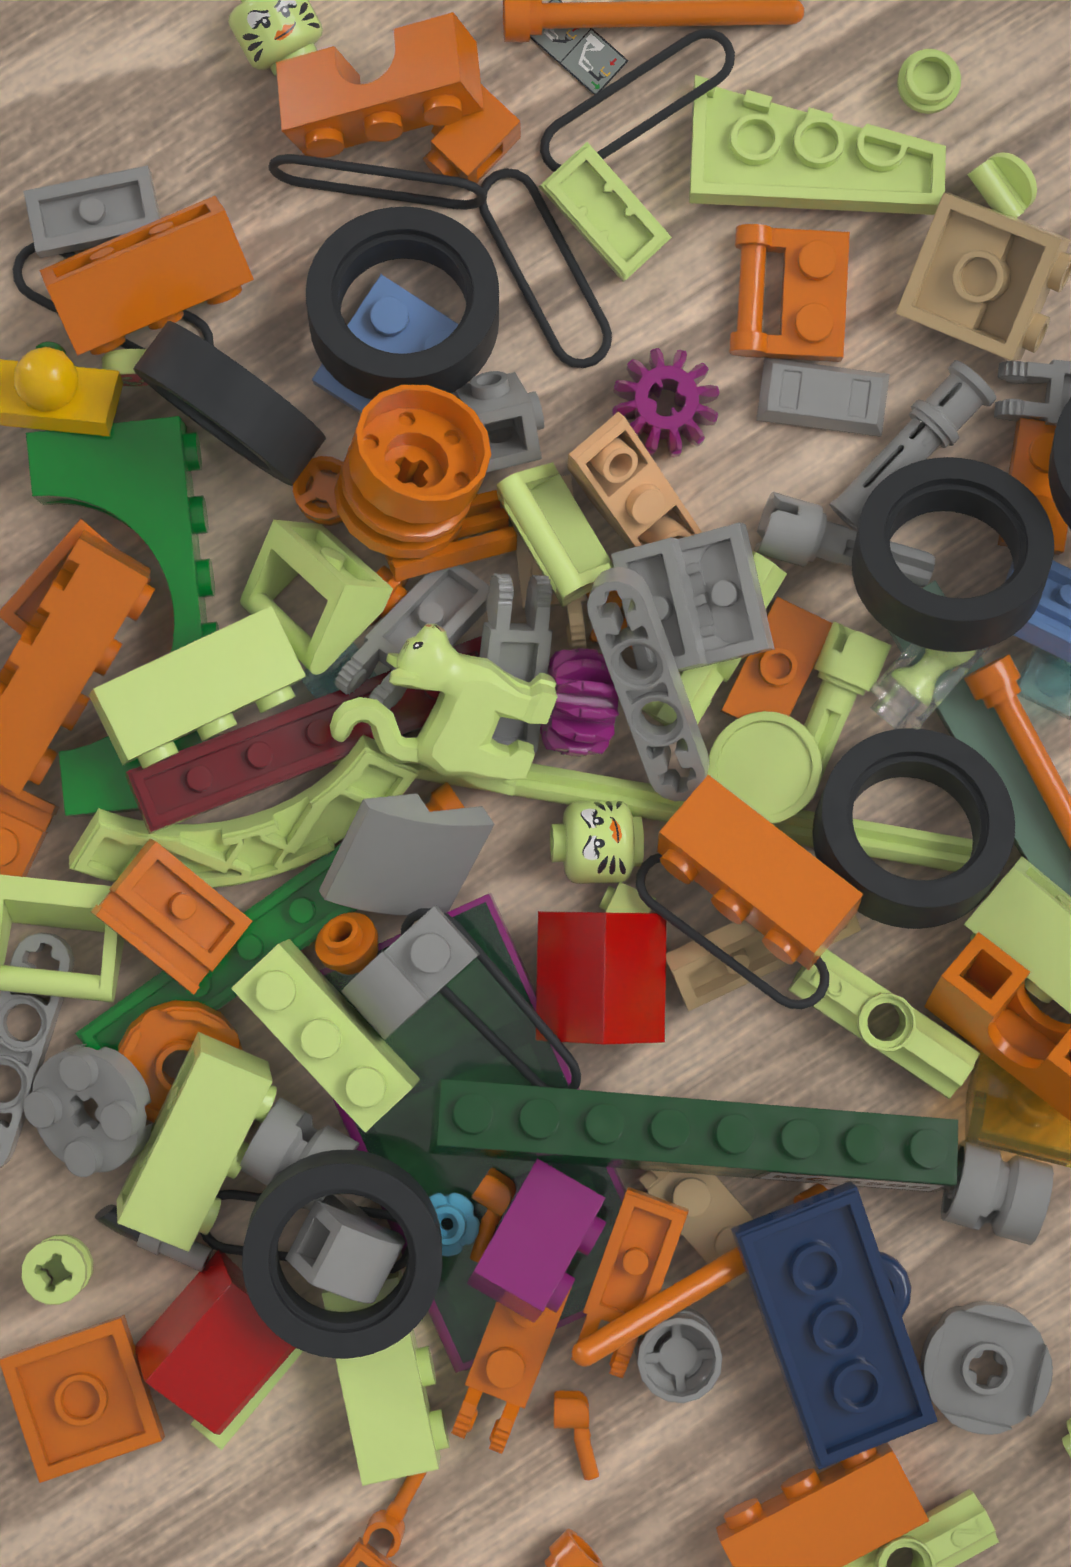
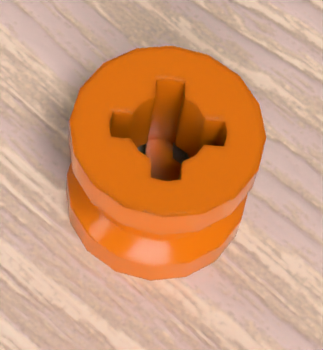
[292,456,343,526]

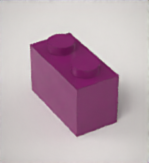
[466,1159,606,1323]

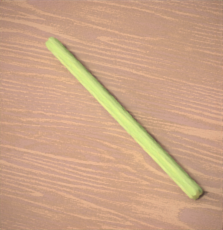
[331,759,1000,875]

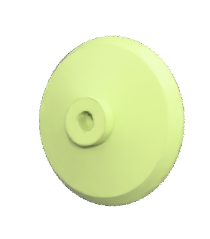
[707,711,822,824]

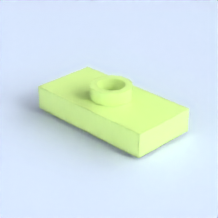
[539,142,672,282]

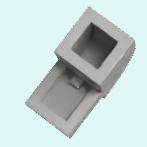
[341,905,480,1040]
[285,1194,405,1303]

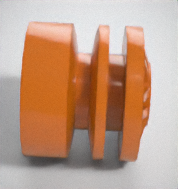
[334,385,491,558]

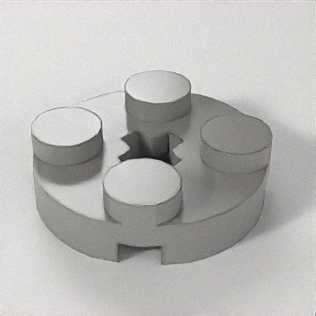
[23,1044,152,1177]
[920,1301,1053,1435]

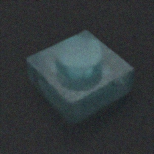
[1017,646,1071,720]

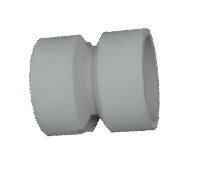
[240,1098,359,1211]
[941,1140,1054,1245]
[634,1307,722,1403]

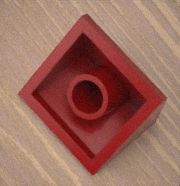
[536,911,667,1045]
[135,1250,296,1435]

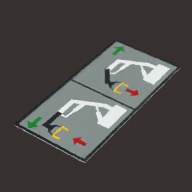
[530,0,629,95]

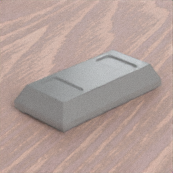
[756,358,890,437]

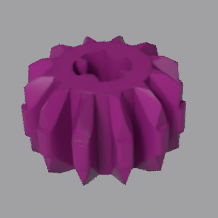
[612,348,720,457]
[540,648,619,757]

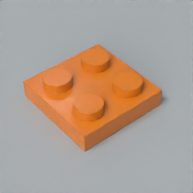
[0,1314,165,1483]

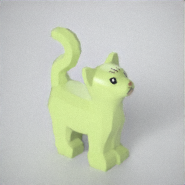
[330,624,557,796]

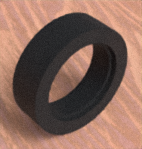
[306,206,499,400]
[133,321,326,486]
[852,457,1054,652]
[812,728,1015,929]
[242,1150,442,1359]

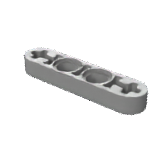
[587,567,710,801]
[0,933,75,1168]

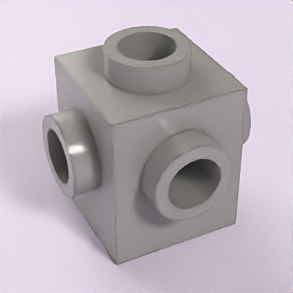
[455,371,544,473]

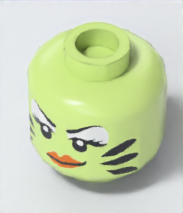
[228,0,323,76]
[550,801,644,884]

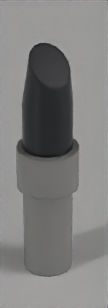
[95,1204,213,1272]

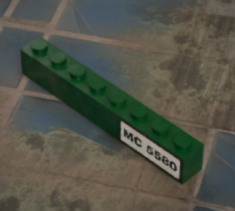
[429,1079,958,1192]

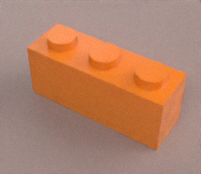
[39,196,254,356]
[657,775,863,970]
[716,1442,929,1567]

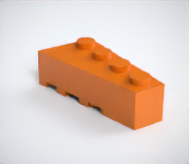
[0,530,155,795]

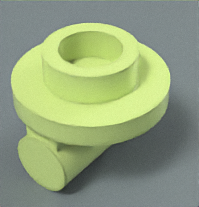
[967,152,1037,218]

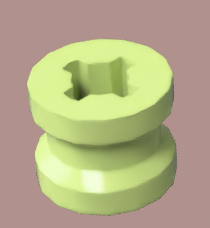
[22,1235,93,1305]

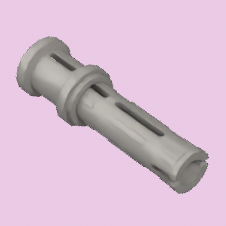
[830,360,996,531]

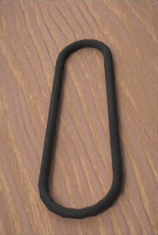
[400,908,581,1089]

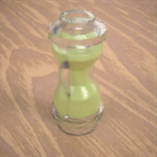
[869,596,991,730]

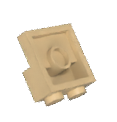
[895,192,1071,361]

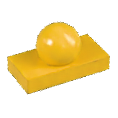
[0,347,123,436]

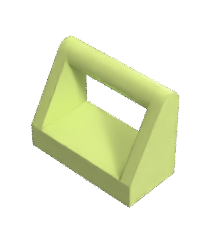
[496,462,614,608]
[240,519,393,675]
[0,874,124,1002]

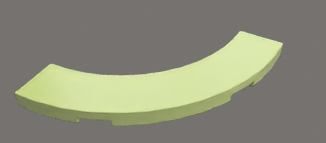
[69,735,421,888]

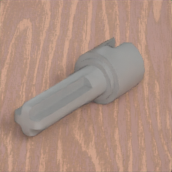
[754,492,935,587]

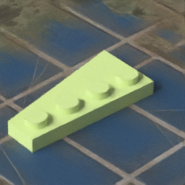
[689,75,946,215]

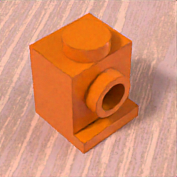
[423,84,521,191]

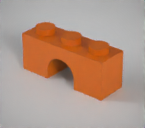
[276,12,484,158]
[924,932,1071,1121]

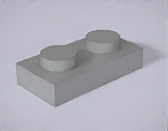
[23,165,161,258]

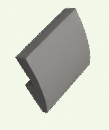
[611,522,775,672]
[319,793,495,916]

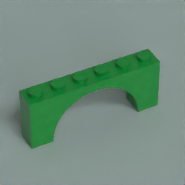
[26,416,219,818]

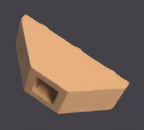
[567,412,702,548]

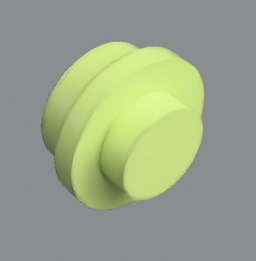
[897,49,961,114]

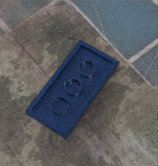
[731,1181,938,1470]

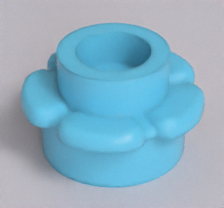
[429,1192,480,1256]

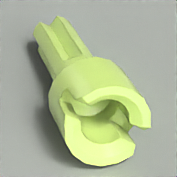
[804,621,892,800]

